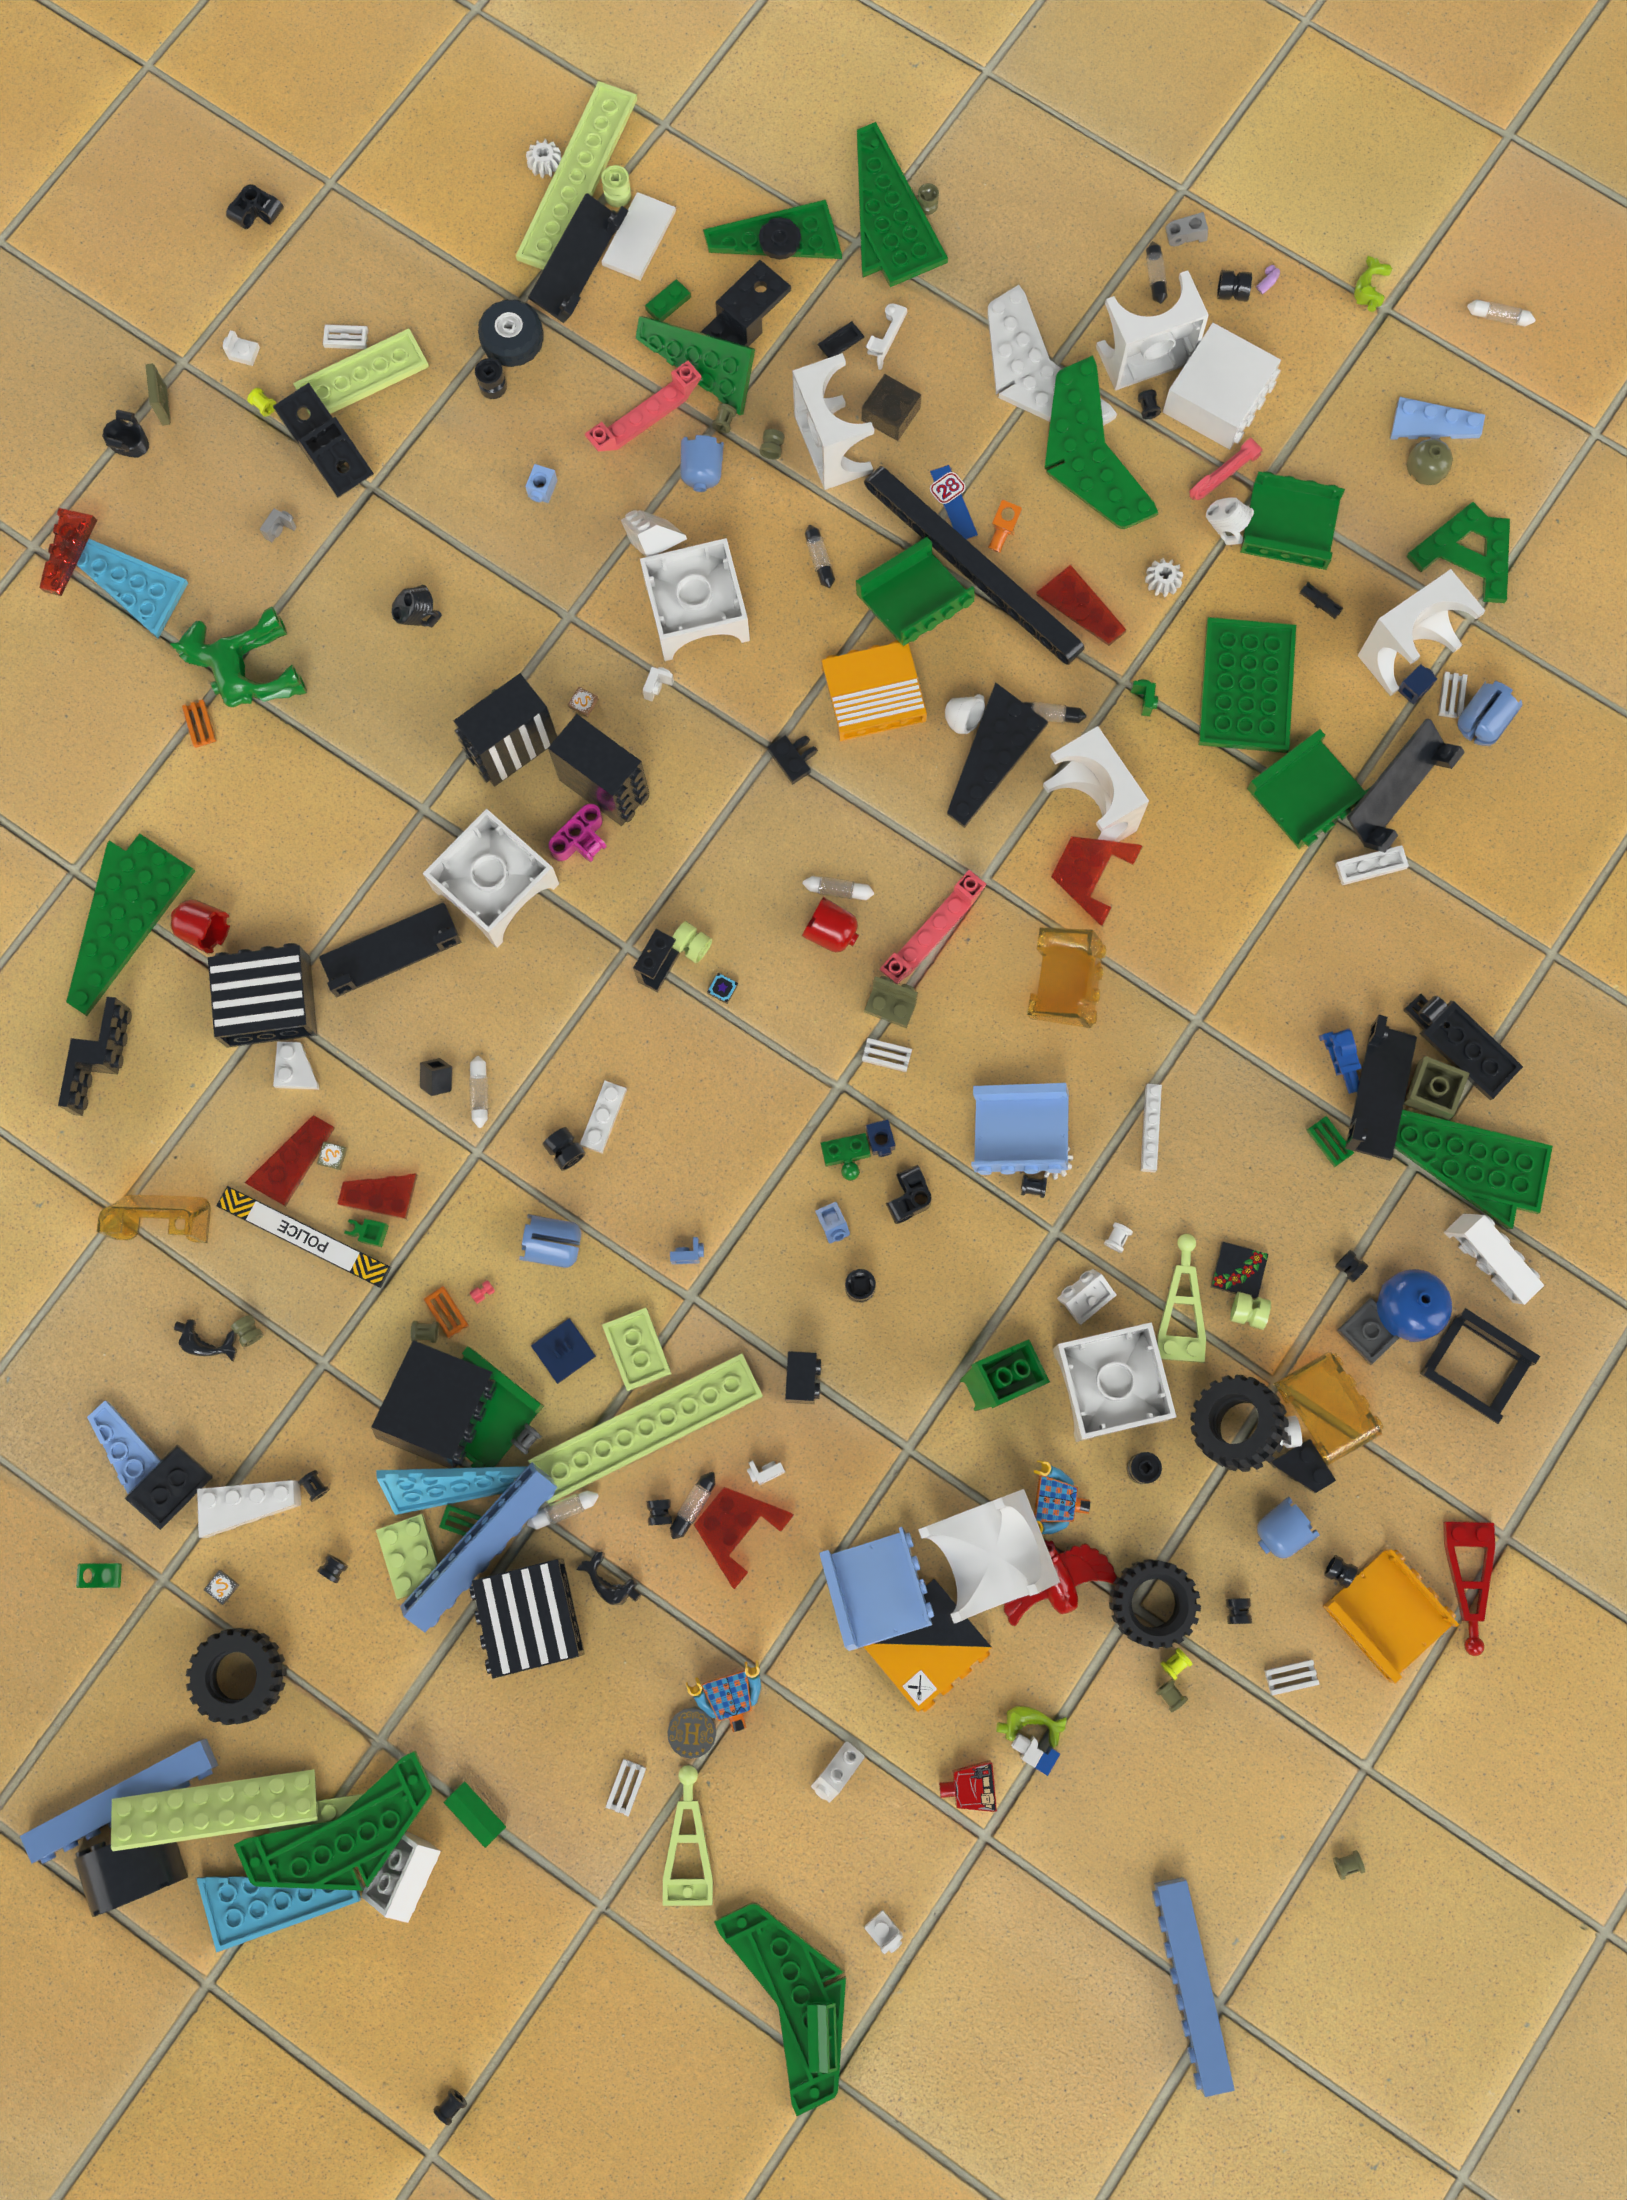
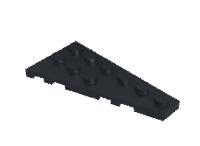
[947,682,1048,828]

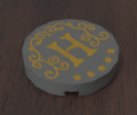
[667,1708,716,1759]

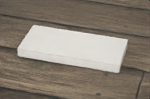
[601,192,676,281]

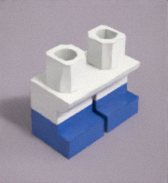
[1011,1733,1060,1776]

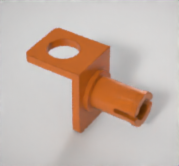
[988,500,1022,553]

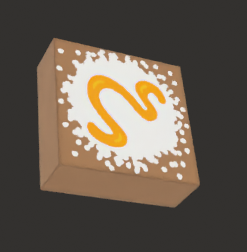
[568,687,599,718]

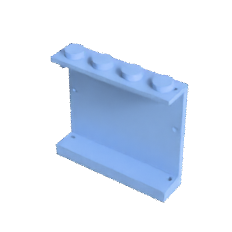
[971,1083,1069,1175]
[819,1527,934,1651]

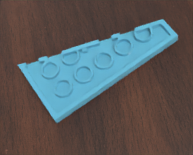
[60,531,188,639]
[376,1466,528,1515]
[196,1876,362,1953]

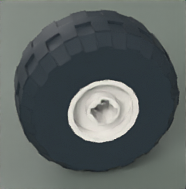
[478,299,544,367]

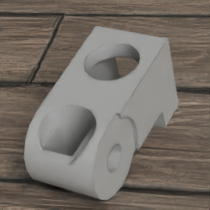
[1165,212,1208,247]

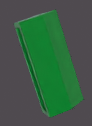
[443,1781,506,1848]
[807,2002,838,2074]

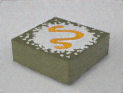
[317,1142,347,1171]

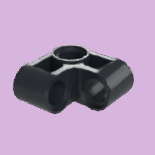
[226,184,284,229]
[886,1165,932,1224]

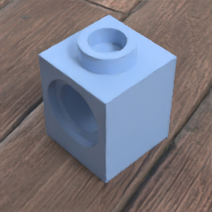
[525,464,558,503]

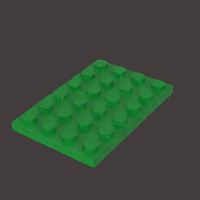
[1198,617,1297,753]

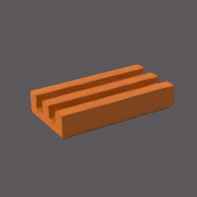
[182,699,216,748]
[424,1286,469,1339]

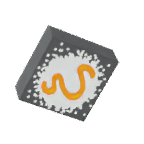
[204,1570,239,1605]

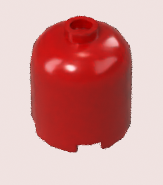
[802,897,859,953]
[171,899,230,954]

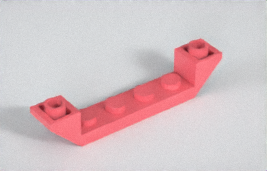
[585,360,702,452]
[879,870,986,984]

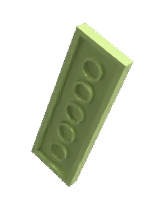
[293,328,429,415]

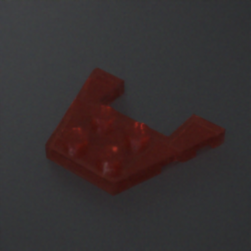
[1051,836,1143,927]
[694,1487,794,1589]

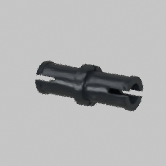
[1299,582,1344,619]

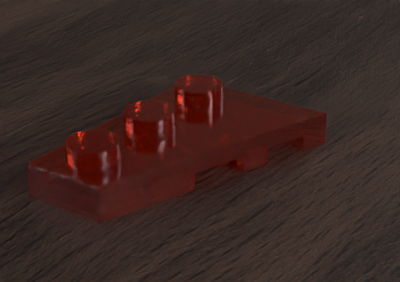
[337,1173,418,1220]

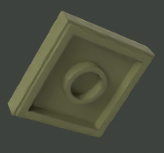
[145,363,171,426]

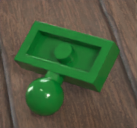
[820,1133,871,1181]

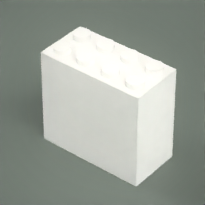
[1163,323,1281,450]

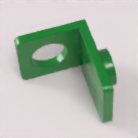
[76,1563,122,1588]

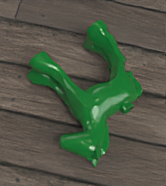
[170,606,307,707]

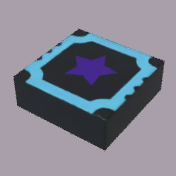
[707,973,738,1004]

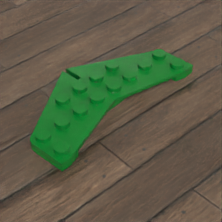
[1045,355,1158,529]
[234,1750,432,1891]
[714,1903,846,2116]

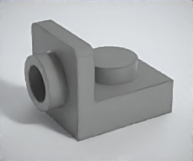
[260,508,297,543]

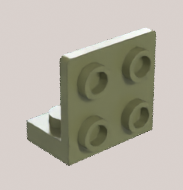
[864,976,918,1028]

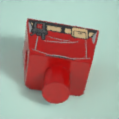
[939,1760,997,1812]

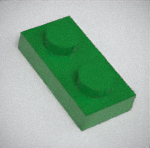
[645,279,691,322]

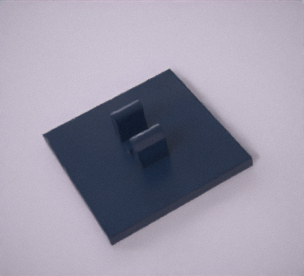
[531,1318,596,1384]

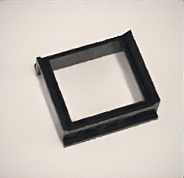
[1420,1308,1541,1424]

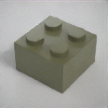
[1404,1056,1469,1120]

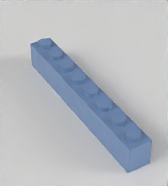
[400,1462,557,1632]
[20,1739,219,1864]
[1152,1877,1235,2097]

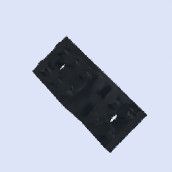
[700,260,791,347]
[273,383,374,498]
[58,997,132,1116]

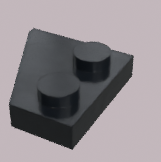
[1270,1439,1336,1493]

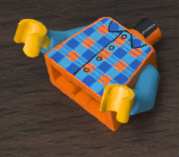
[1034,1460,1090,1534]
[686,1660,761,1732]

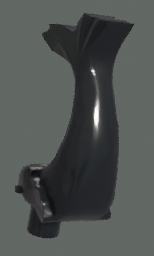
[174,1319,237,1361]
[576,1552,642,1605]

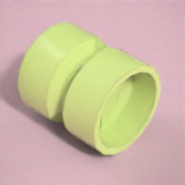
[601,165,632,208]
[672,921,712,963]
[1230,1292,1271,1330]

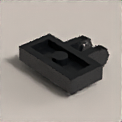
[767,735,818,785]

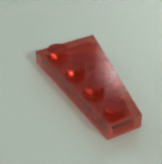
[39,508,97,596]
[1036,565,1126,646]
[245,1115,335,1207]

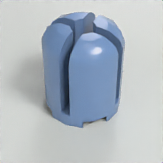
[1457,681,1523,746]
[519,1214,582,1268]

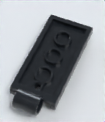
[1418,996,1523,1100]

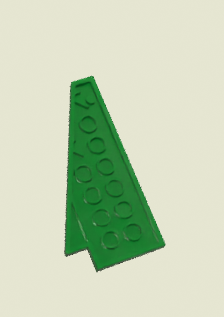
[857,122,948,287]
[66,833,195,1016]
[1395,1110,1553,1230]

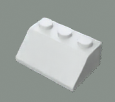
[621,510,687,557]
[361,1832,441,1923]

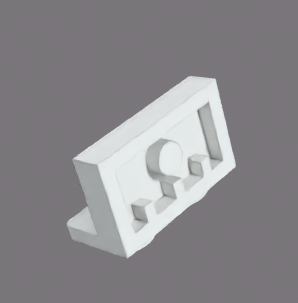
[1057,1269,1116,1325]

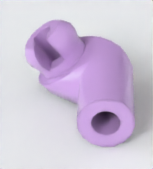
[1256,265,1280,295]

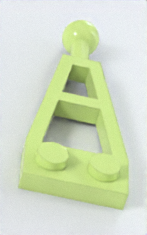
[1157,1234,1206,1363]
[663,1765,713,1906]

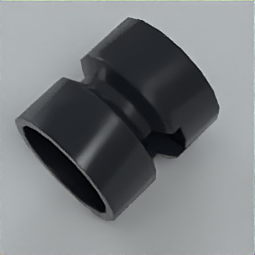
[1217,270,1252,302]
[475,358,507,399]
[542,1127,586,1171]
[845,1269,876,1303]
[1126,1452,1162,1485]

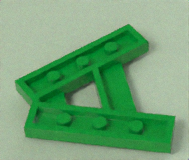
[1407,502,1510,604]

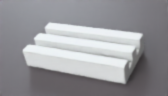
[323,325,369,349]
[1438,671,1468,719]
[862,1038,912,1072]
[1264,1660,1320,1696]
[605,1759,647,1816]

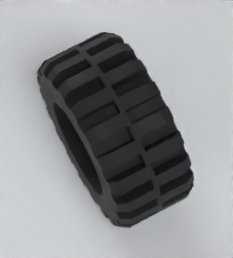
[1190,1375,1289,1472]
[186,1628,287,1725]

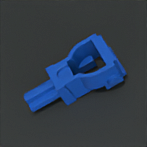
[1319,1028,1362,1094]

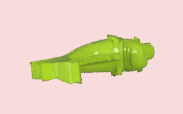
[1354,256,1393,312]
[996,1706,1067,1748]

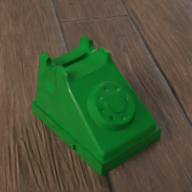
[960,1339,1050,1411]

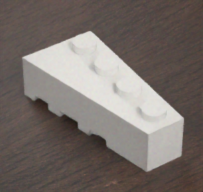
[197,1480,301,1538]

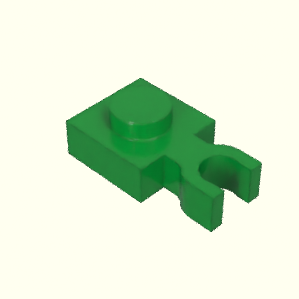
[344,1219,389,1248]

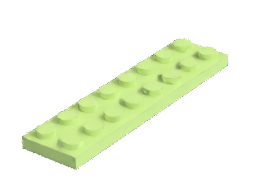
[111,1769,318,1851]

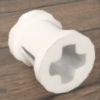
[1104,1222,1133,1253]

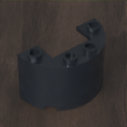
[74,1841,188,1918]

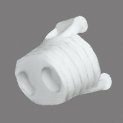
[1206,497,1254,545]

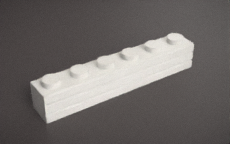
[1140,1084,1162,1173]

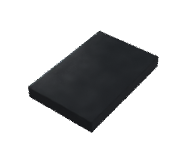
[125,1444,213,1530]

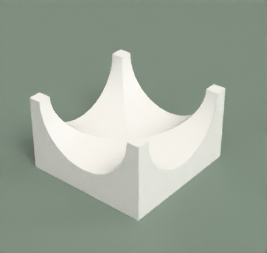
[1096,270,1209,391]
[792,353,874,490]
[640,538,750,661]
[1358,569,1485,696]
[1043,726,1149,858]
[423,809,559,948]
[1053,1322,1176,1442]
[918,1489,1060,1623]

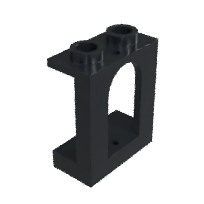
[633,929,680,993]

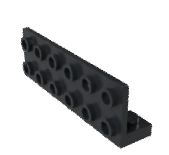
[528,193,629,323]
[1347,719,1465,853]
[319,903,462,998]
[1345,1015,1417,1161]

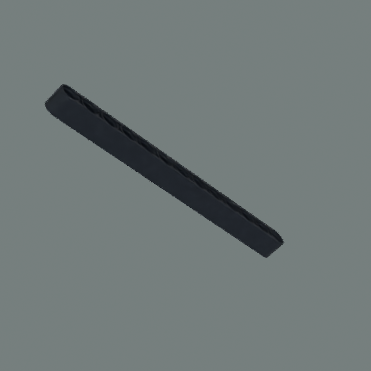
[864,466,1085,665]

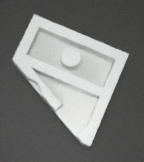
[273,1041,320,1090]

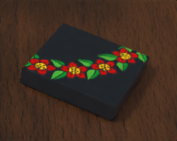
[1211,1242,1269,1300]

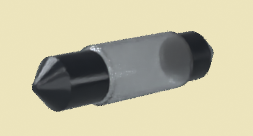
[1146,241,1168,304]
[805,525,835,588]
[1023,702,1087,724]
[670,1472,716,1539]

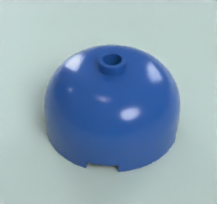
[1377,1269,1452,1342]

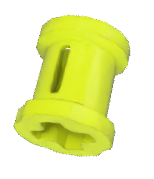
[247,387,277,417]
[1160,1648,1193,1681]

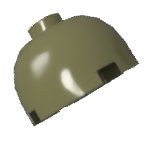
[1406,439,1453,485]

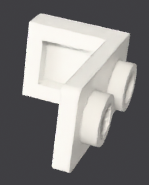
[811,1742,865,1803]

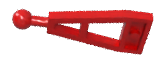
[1443,1522,1495,1656]

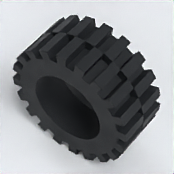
[1109,1559,1201,1649]

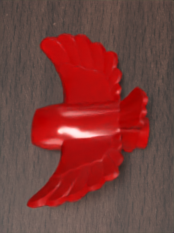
[1004,1540,1117,1626]

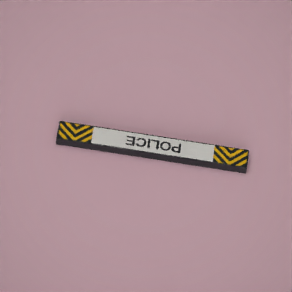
[216,1186,392,1288]

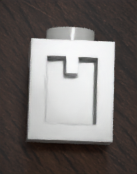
[223,330,260,366]
[643,667,674,701]
[747,1460,785,1485]
[864,1910,903,1954]

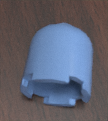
[681,435,724,492]
[1257,1496,1320,1559]

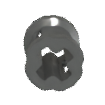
[511,1423,542,1455]

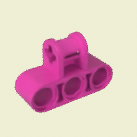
[548,804,607,862]

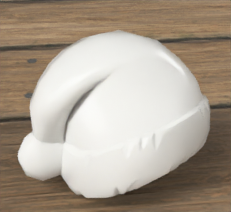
[945,694,985,734]

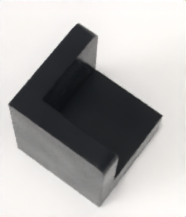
[420,1058,452,1096]

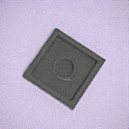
[1337,1298,1400,1365]

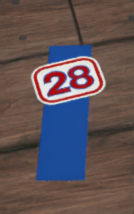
[930,465,978,539]

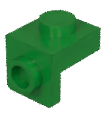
[1131,679,1158,717]

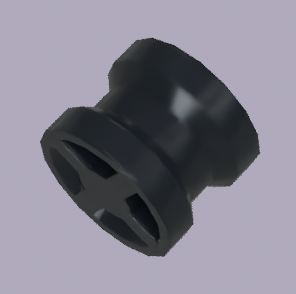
[317,1554,348,1583]

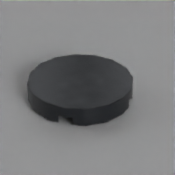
[759,217,801,260]

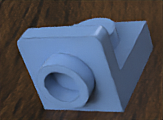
[815,1202,850,1243]
[670,1237,704,1265]

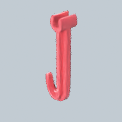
[1189,438,1263,500]

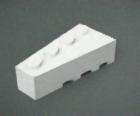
[1444,1214,1544,1305]

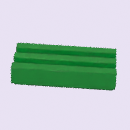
[1306,1116,1354,1168]
[439,1504,482,1536]

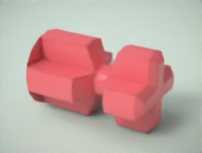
[469,1281,495,1304]

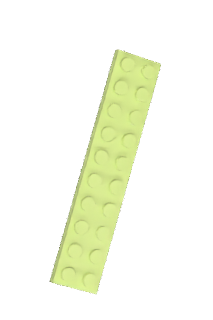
[516,81,637,270]
[528,1354,763,1504]

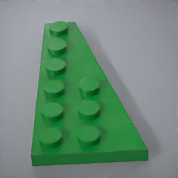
[703,200,842,259]
[635,316,755,415]

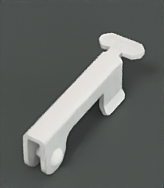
[866,303,907,370]

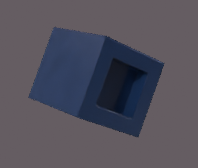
[1398,664,1437,705]
[866,1119,896,1157]

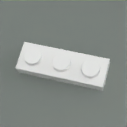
[1335,845,1409,886]
[580,1081,627,1153]

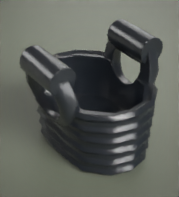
[102,410,149,458]
[391,584,442,628]

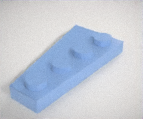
[1390,397,1485,440]
[87,1401,161,1494]

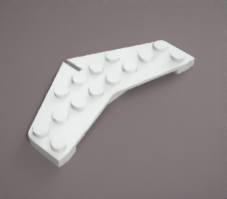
[987,285,1117,426]

